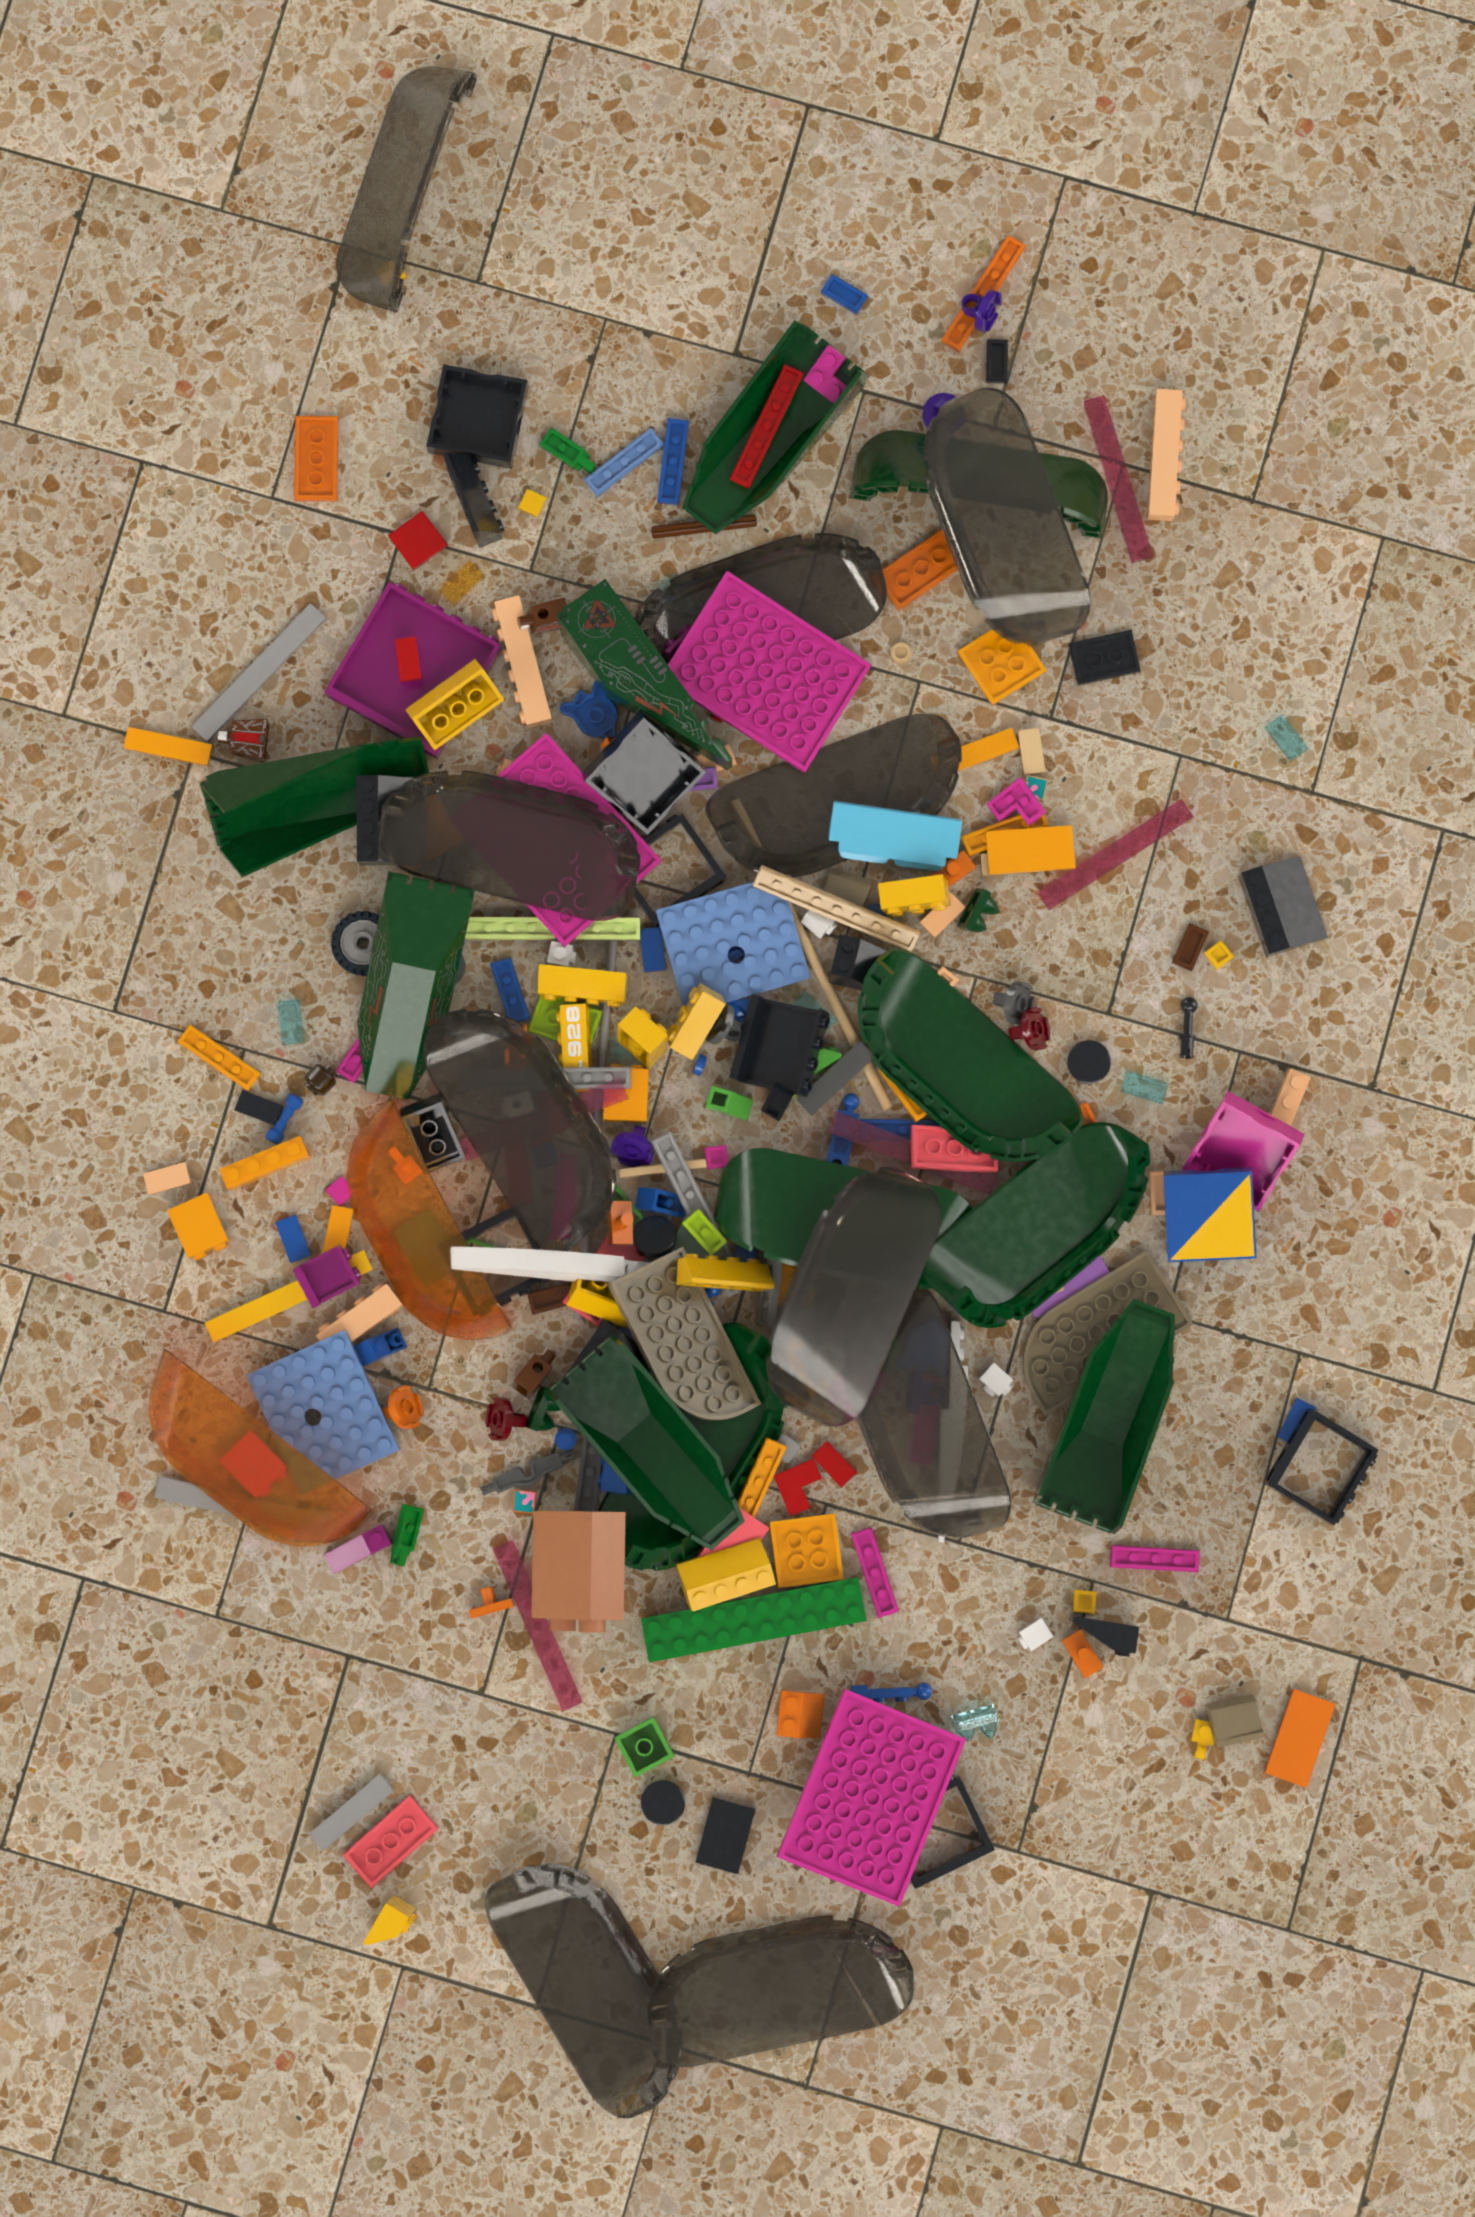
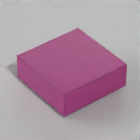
[705,1145,728,1170]
[325,1176,356,1207]

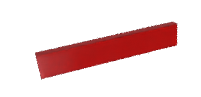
[730,364,804,489]

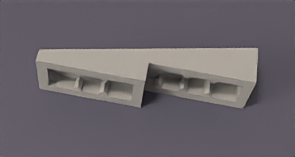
[309,1773,395,1851]

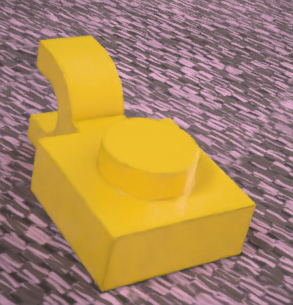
[1191,1719,1214,1760]

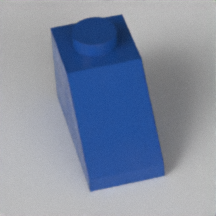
[635,1187,685,1218]

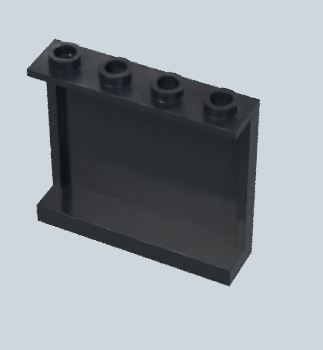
[729,994,830,1097]

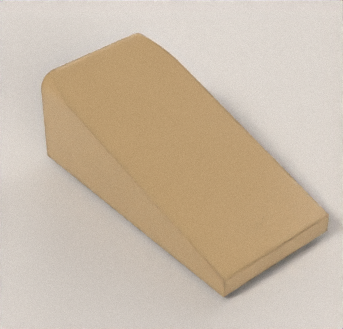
[1017,727,1046,776]

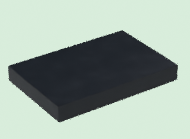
[1068,630,1141,686]
[695,1797,756,1874]

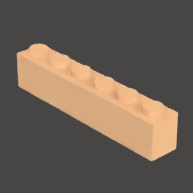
[1147,389,1186,521]
[492,595,553,729]

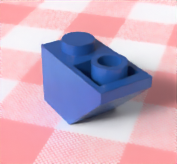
[354,1328,407,1367]
[598,1457,631,1496]

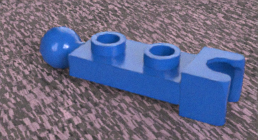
[826,1093,860,1166]
[851,1682,932,1703]

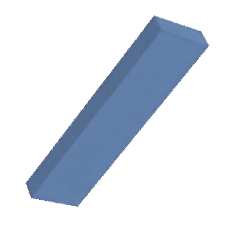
[584,428,664,498]

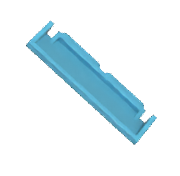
[828,801,962,871]

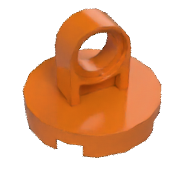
[383,1385,424,1430]

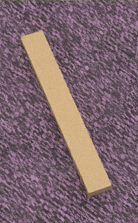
[752,865,920,952]

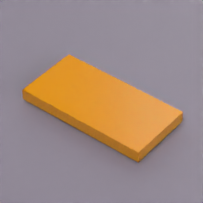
[985,825,1076,875]

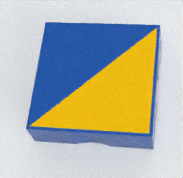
[1163,1167,1257,1262]

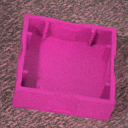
[1182,1091,1305,1212]

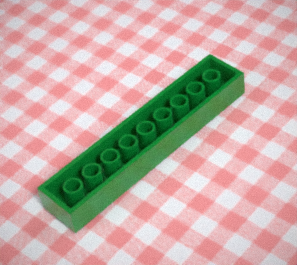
[641,1577,867,1663]

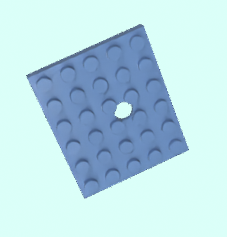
[656,882,810,1006]
[246,1329,401,1495]

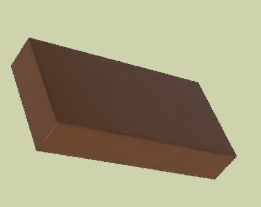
[1172,923,1209,972]
[527,1283,571,1315]

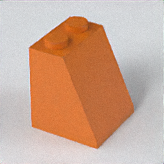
[776,1689,825,1738]

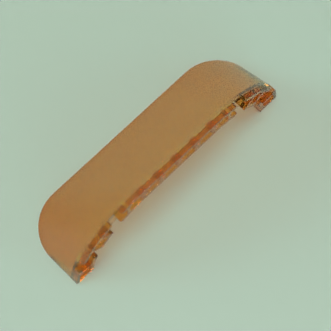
[347,1096,514,1340]
[149,1348,375,1547]

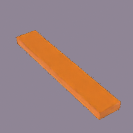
[941,235,1026,353]

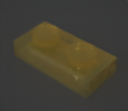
[439,561,485,607]

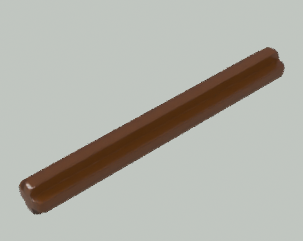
[651,514,757,539]

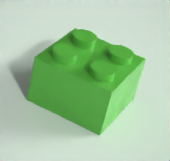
[614,1716,675,1777]

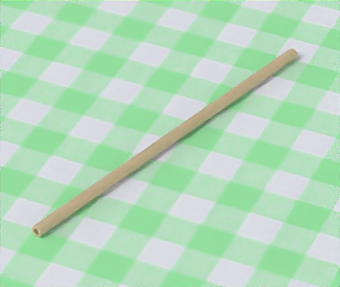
[730,799,893,1111]

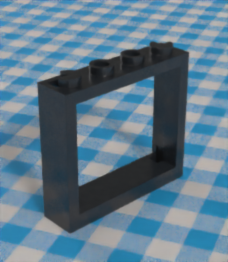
[629,814,727,928]
[439,1205,551,1317]
[1263,1408,1379,1526]
[910,1774,995,1889]

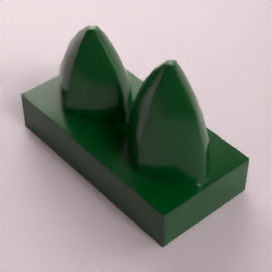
[957,888,1000,932]
[526,1386,561,1432]

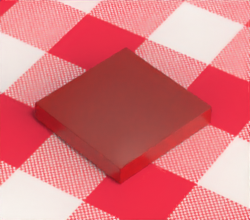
[388,511,448,571]

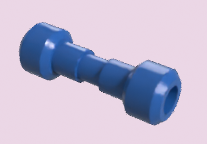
[265,1093,303,1145]

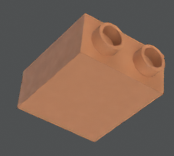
[531,1511,626,1632]

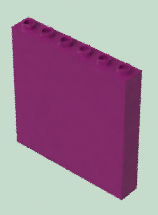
[324,582,502,759]

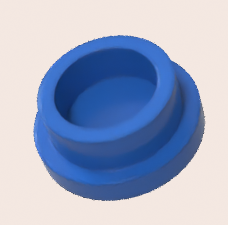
[555,1428,577,1450]

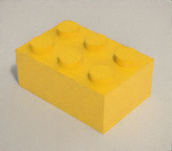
[878,874,951,918]
[666,983,726,1060]
[617,1006,668,1070]

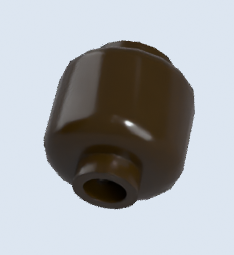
[304,1064,337,1096]

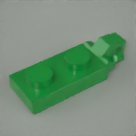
[539,428,596,474]
[390,1504,424,1567]

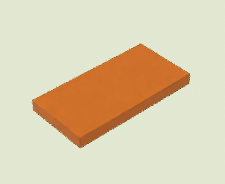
[294,416,339,502]
[874,527,969,611]
[1264,1689,1336,1788]

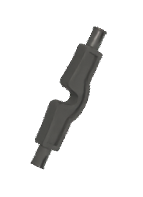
[480,1450,575,1496]

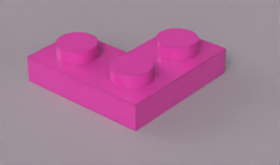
[804,345,848,404]
[987,777,1047,825]

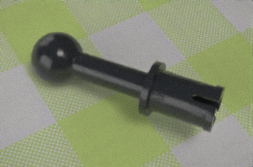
[1179,997,1198,1059]

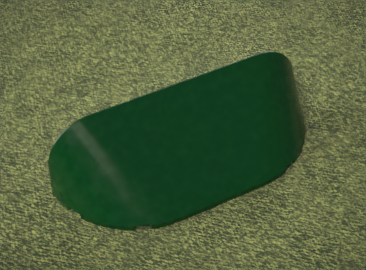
[849,430,1108,539]
[858,948,1084,1162]
[921,1122,1150,1328]
[713,1148,973,1289]
[598,1322,789,1571]

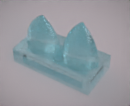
[951,1704,999,1741]

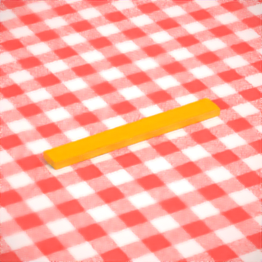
[205,1250,373,1343]

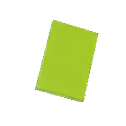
[527,996,603,1045]

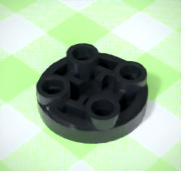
[1067,1040,1111,1085]
[633,1216,676,1257]
[641,1780,685,1825]

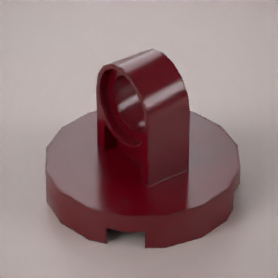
[1008,1007,1050,1051]
[485,1397,527,1441]

